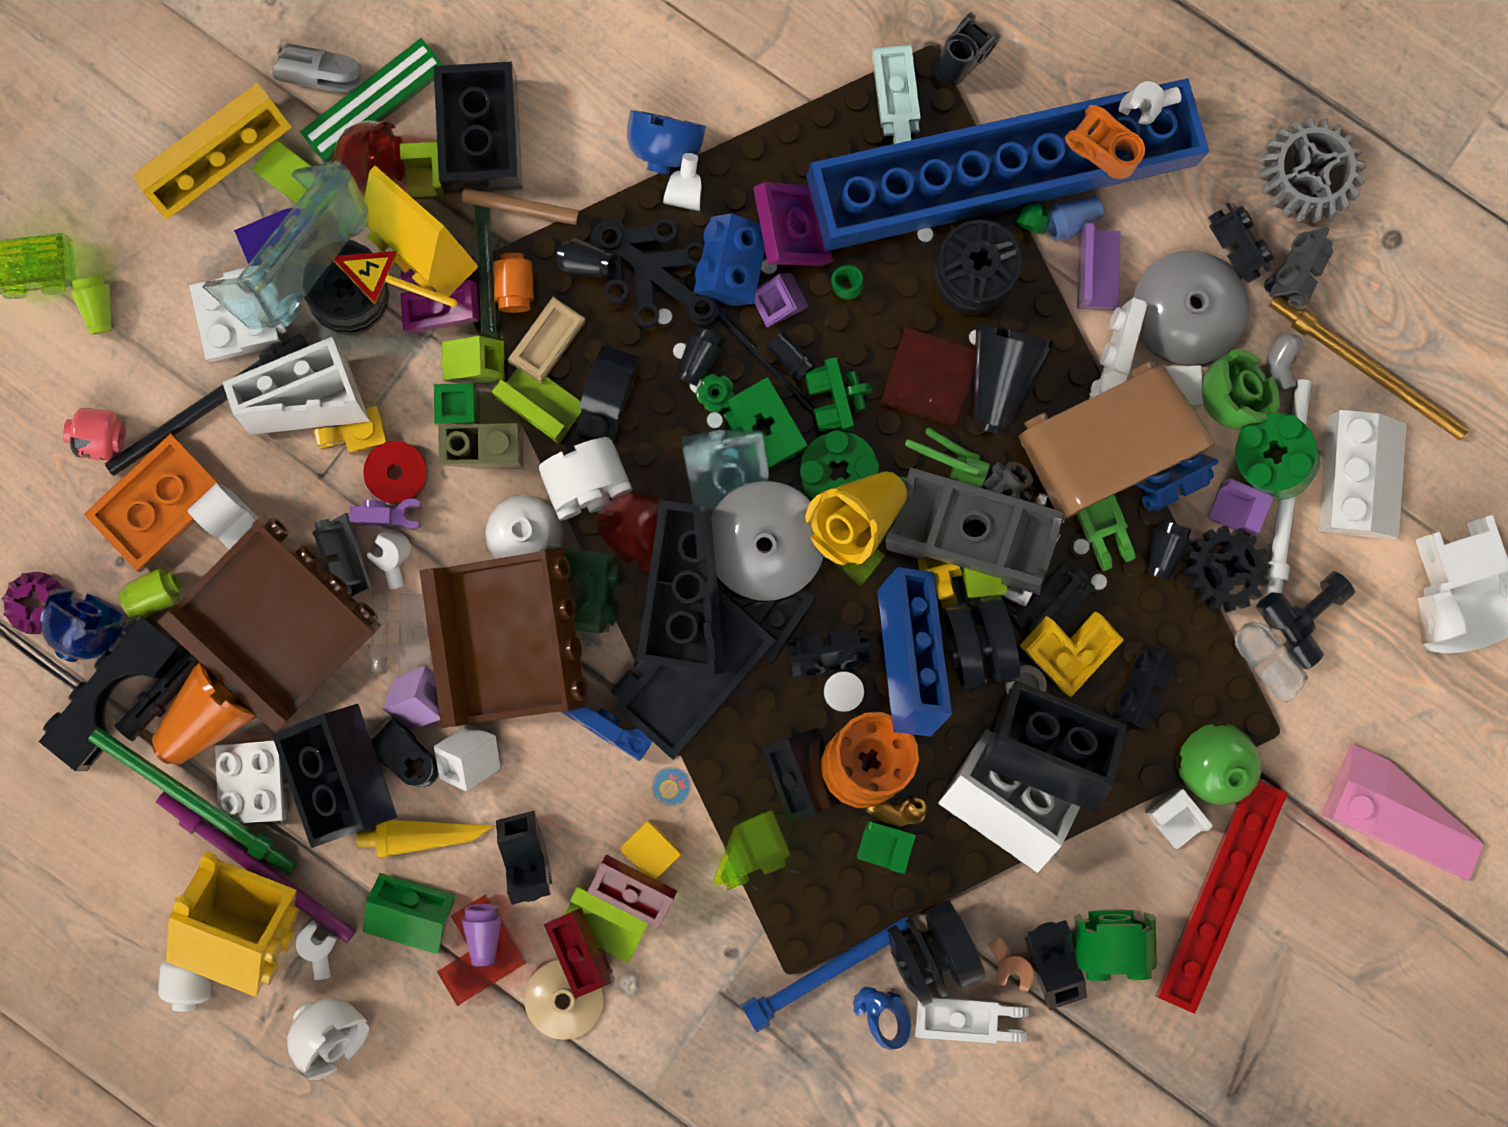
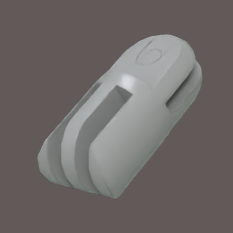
[272,43,360,92]

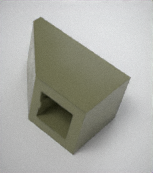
[438,423,523,470]

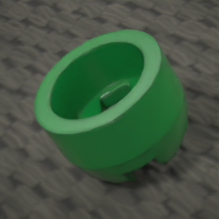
[1015,202,1050,235]
[831,265,864,301]

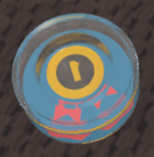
[652,767,692,806]

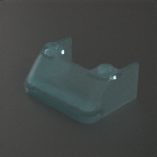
[202,161,369,329]

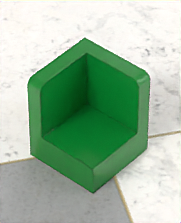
[434,383,480,426]
[857,820,916,874]

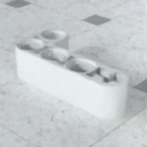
[187,483,259,550]

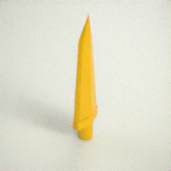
[356,820,496,858]

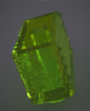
[0,233,77,299]

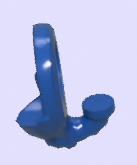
[853,986,911,1050]

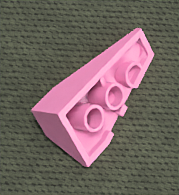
[1321,744,1484,881]

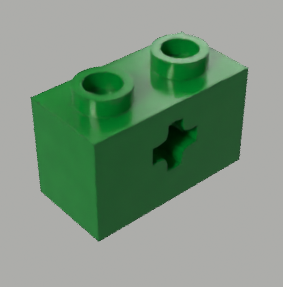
[724,377,808,474]

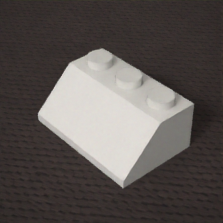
[1319,410,1407,540]
[938,729,1080,873]

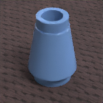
[1046,195,1104,241]

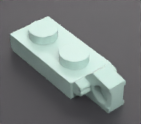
[872,44,920,144]

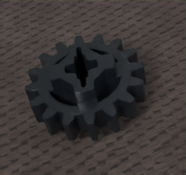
[1182,526,1271,613]

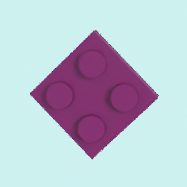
[753,182,833,266]

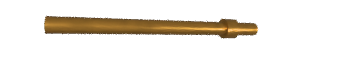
[1268,295,1469,441]

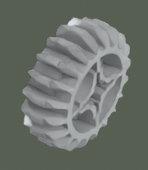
[1259,117,1366,223]

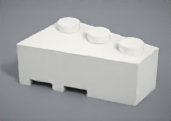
[222,336,370,435]

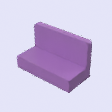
[1077,223,1121,310]

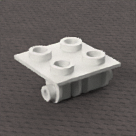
[215,741,291,823]

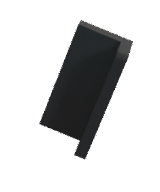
[761,727,842,823]

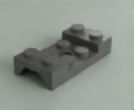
[886,467,1064,595]

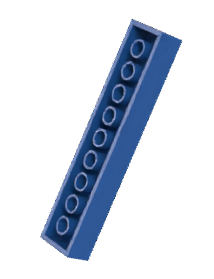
[806,78,1209,251]

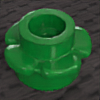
[696,374,735,413]

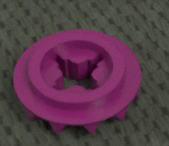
[1,572,67,634]

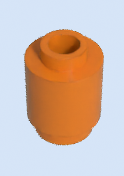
[493,253,534,313]

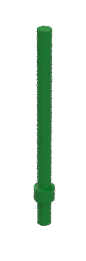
[88,727,298,875]

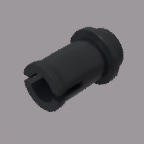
[766,331,816,381]

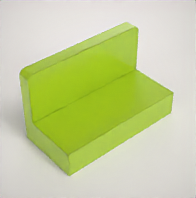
[492,368,581,444]
[564,884,648,962]

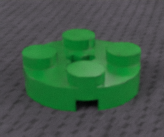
[800,430,879,500]

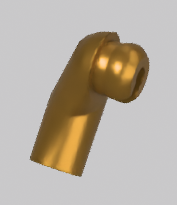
[866,797,928,830]

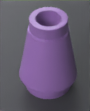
[461,904,502,966]

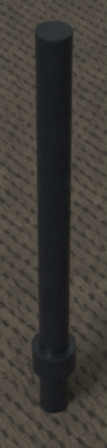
[104,333,309,476]

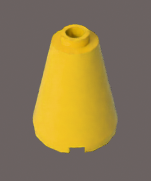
[805,472,907,565]

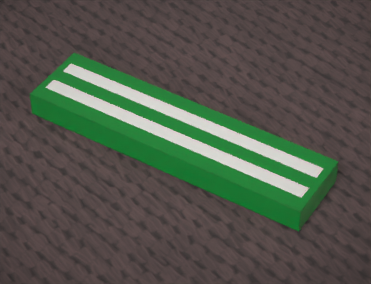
[300,38,443,164]

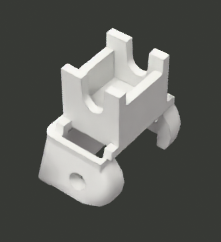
[1415,515,1508,654]

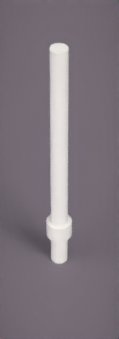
[1264,379,1312,596]

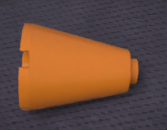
[152,662,257,765]

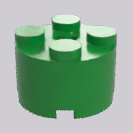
[1235,413,1320,500]
[1074,909,1157,981]

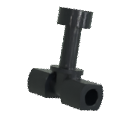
[1256,571,1355,670]

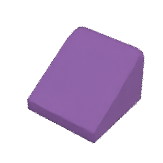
[754,273,808,327]

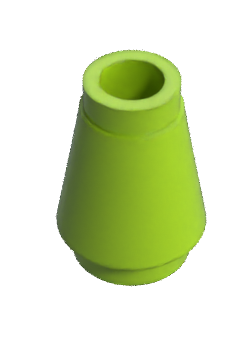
[70,275,113,335]

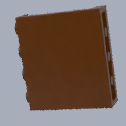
[157,514,381,733]
[419,548,588,728]

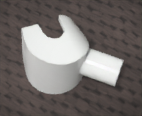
[1119,81,1181,125]
[663,153,702,211]
[367,528,411,589]
[296,918,337,980]

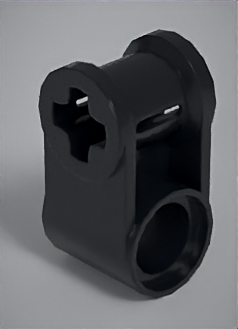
[933,12,1001,85]
[370,716,439,787]

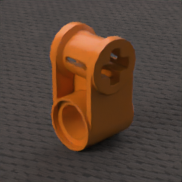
[1065,105,1145,179]

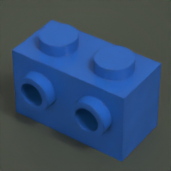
[694,213,765,306]

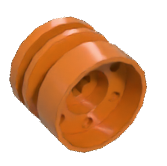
[821,712,919,808]

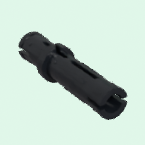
[114,650,199,742]

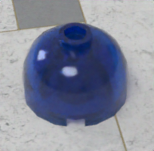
[40,589,125,662]

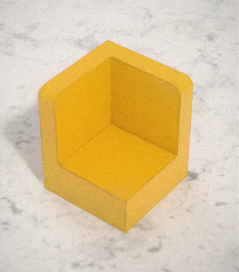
[620,820,682,879]

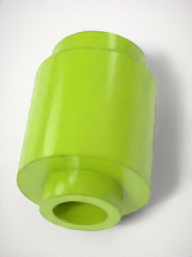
[118,568,182,619]

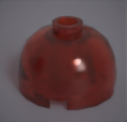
[332,121,405,198]
[594,493,660,572]

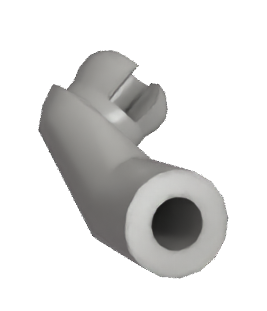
[1266,334,1303,392]

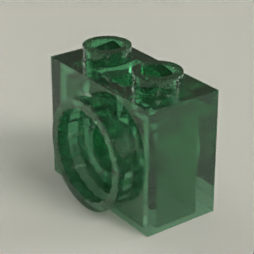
[547,546,622,634]

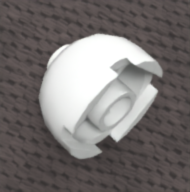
[485,494,565,559]
[287,998,369,1080]

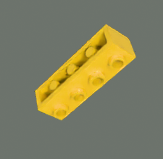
[132,82,292,220]

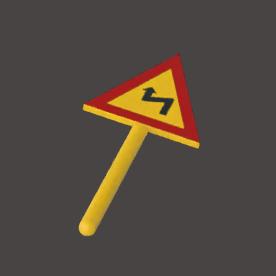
[330,251,458,307]

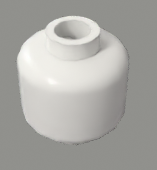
[158,959,212,1012]

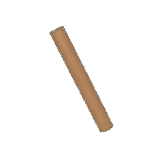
[461,187,579,225]

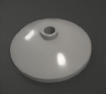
[1133,251,1249,366]
[711,481,824,601]

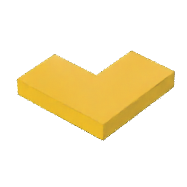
[1020,612,1124,698]

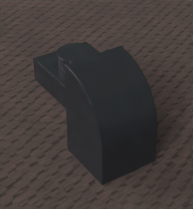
[576,346,640,445]
[496,810,553,905]
[1025,920,1087,1010]

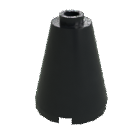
[973,322,1055,434]

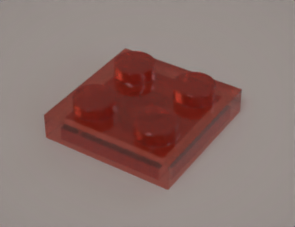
[880,327,975,427]

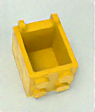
[166,851,299,997]

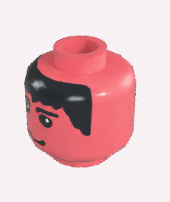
[63,408,126,460]

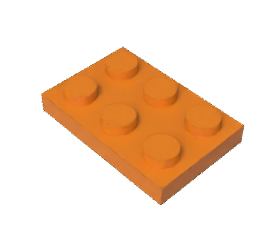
[83,433,220,572]

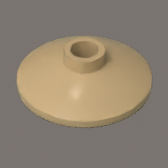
[525,959,604,1040]

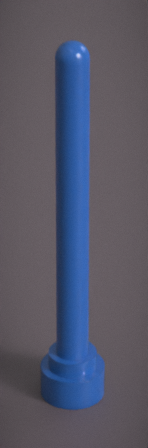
[741,917,909,1033]

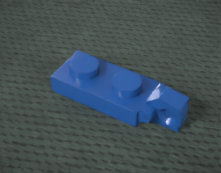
[561,698,652,762]

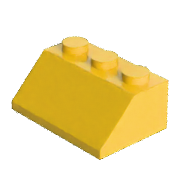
[360,166,479,297]

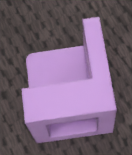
[383,665,440,730]

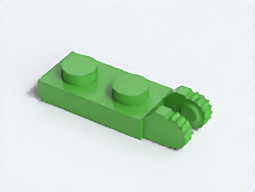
[1077,495,1135,571]

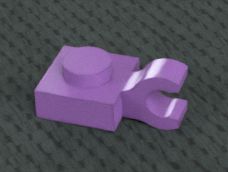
[349,499,422,530]

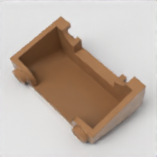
[1018,361,1215,520]

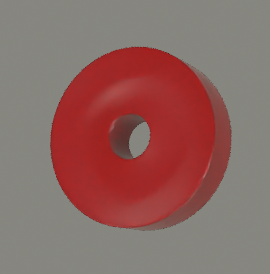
[363,441,428,505]

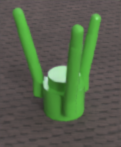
[900,428,990,488]

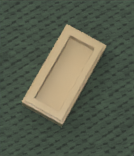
[508,297,585,384]

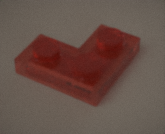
[437,894,527,1006]

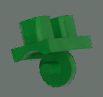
[805,357,873,433]

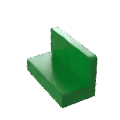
[363,873,455,954]

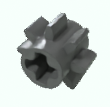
[984,461,1034,501]

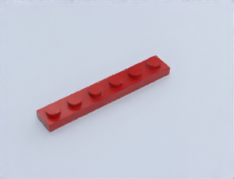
[1155,781,1288,1014]

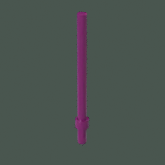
[156,792,356,944]

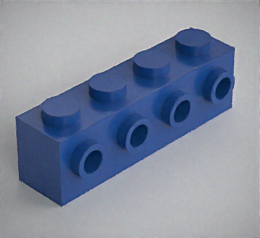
[877,567,952,736]

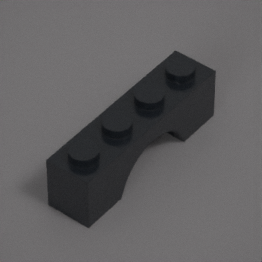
[38,617,187,772]

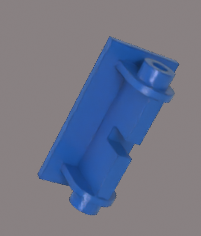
[1134,453,1219,511]

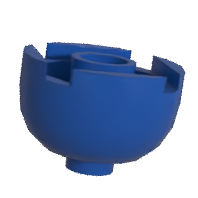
[627,110,706,174]

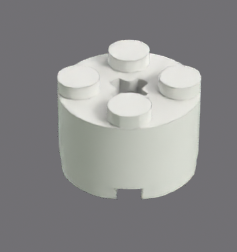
[538,437,632,521]

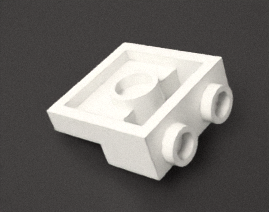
[189,264,288,363]

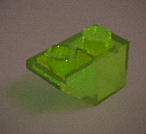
[713,809,791,890]

